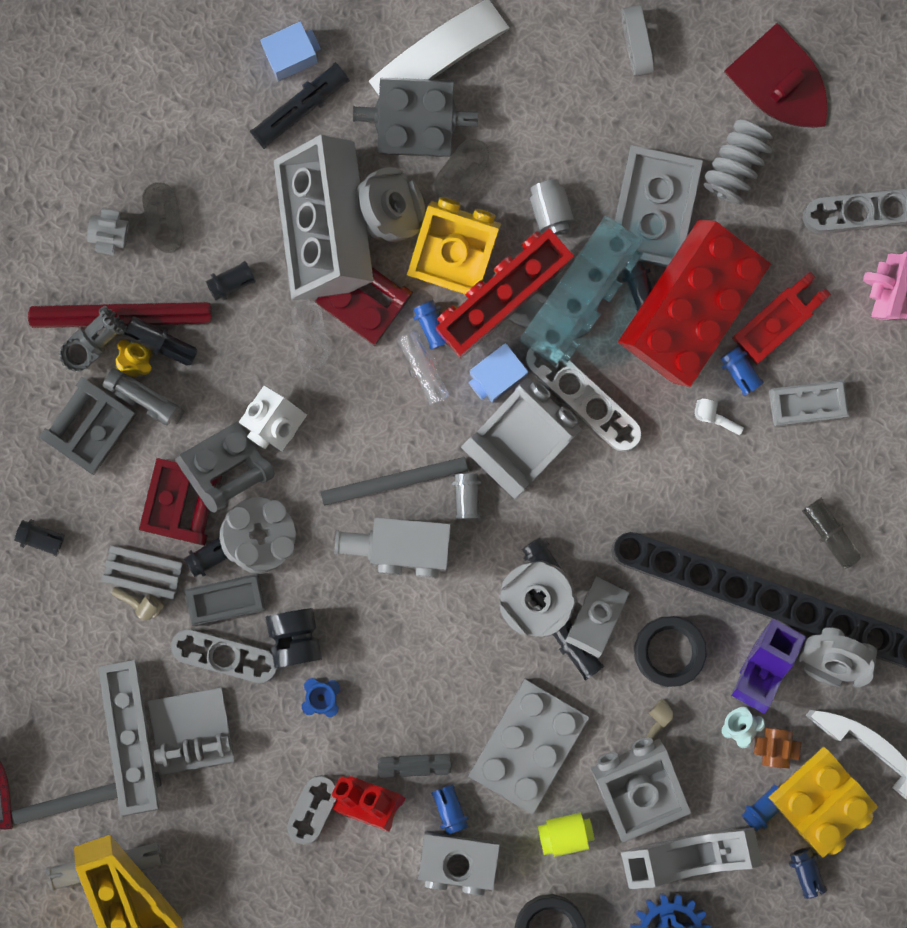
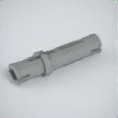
[46,842,163,891]

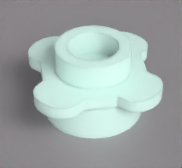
[722,707,765,748]

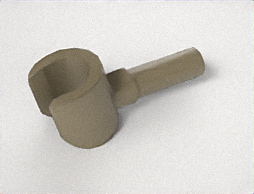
[111,587,164,620]
[646,699,674,741]

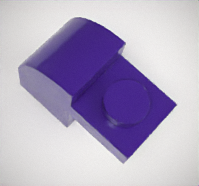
[731,619,806,714]

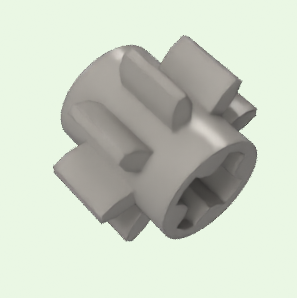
[87,208,129,255]

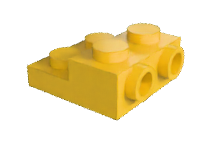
[407,197,502,294]
[768,747,878,858]

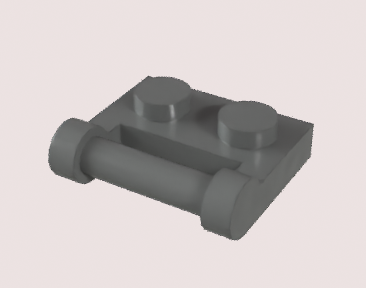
[103,367,185,425]
[39,377,137,475]
[175,421,274,512]

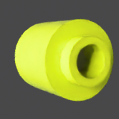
[537,812,595,857]

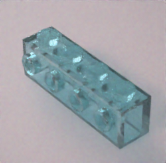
[519,215,643,367]

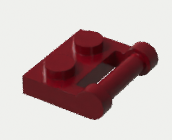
[315,267,413,347]
[139,458,222,546]

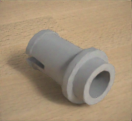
[452,473,481,519]

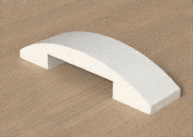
[369,0,509,96]
[805,710,907,800]

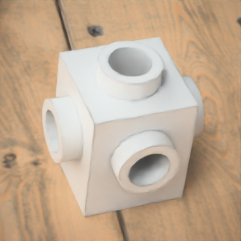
[239,386,307,451]

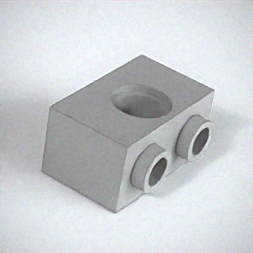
[418,831,499,895]

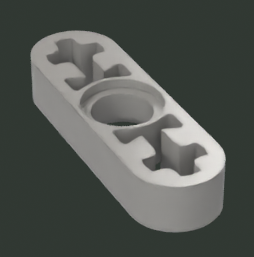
[171,630,278,683]

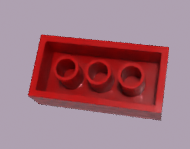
[617,220,771,387]

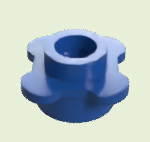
[302,678,341,717]

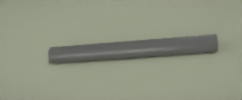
[321,457,468,506]
[12,772,162,825]

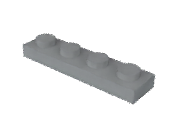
[98,660,160,817]

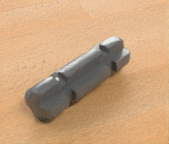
[378,754,451,778]

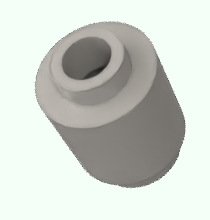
[529,179,575,236]

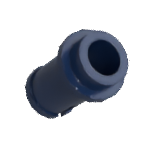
[789,847,827,899]

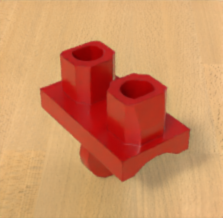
[332,776,406,832]

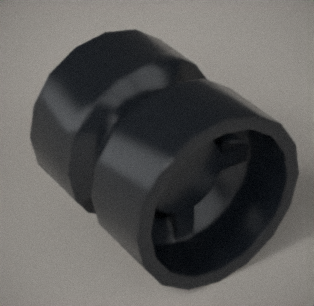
[265,608,322,669]

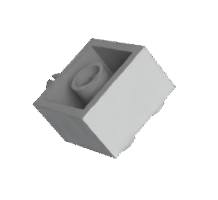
[334,518,450,578]

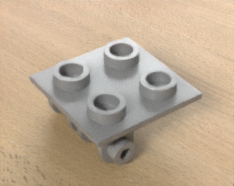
[148,687,235,775]

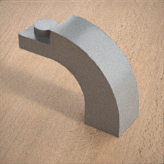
[621,827,762,889]

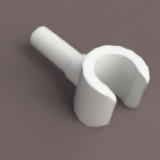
[695,399,744,435]

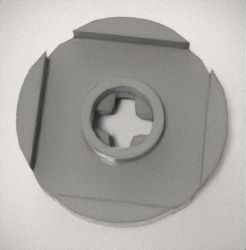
[356,167,425,242]
[220,497,296,573]
[500,560,576,637]
[799,628,877,688]

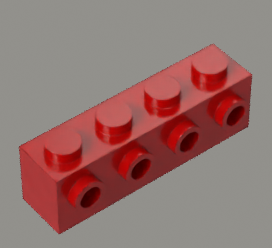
[435,228,574,359]

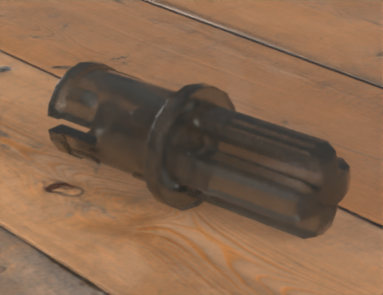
[802,497,861,569]

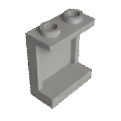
[461,378,582,499]

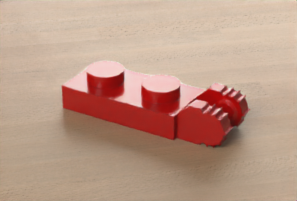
[732,272,831,365]

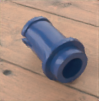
[413,300,446,350]
[720,346,764,396]
[431,784,469,835]
[741,784,779,832]

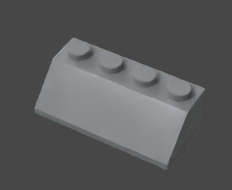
[274,134,373,300]

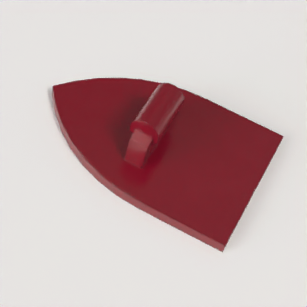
[724,23,827,128]

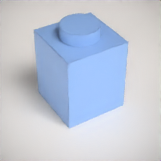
[260,21,321,81]
[469,343,528,403]

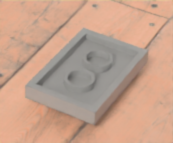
[607,145,703,267]
[468,679,589,815]

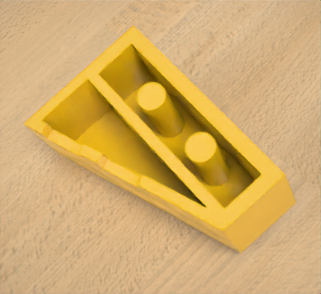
[74,835,183,928]

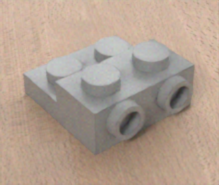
[591,738,691,843]

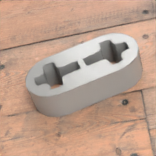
[621,5,654,76]
[287,775,336,845]

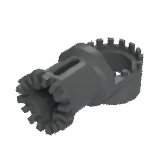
[59,306,127,372]

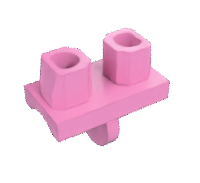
[863,252,907,320]

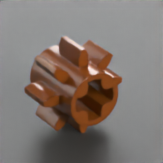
[754,728,802,769]

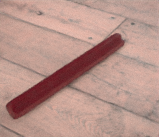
[28,302,212,328]

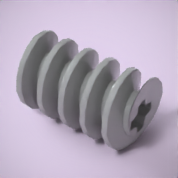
[703,119,773,205]

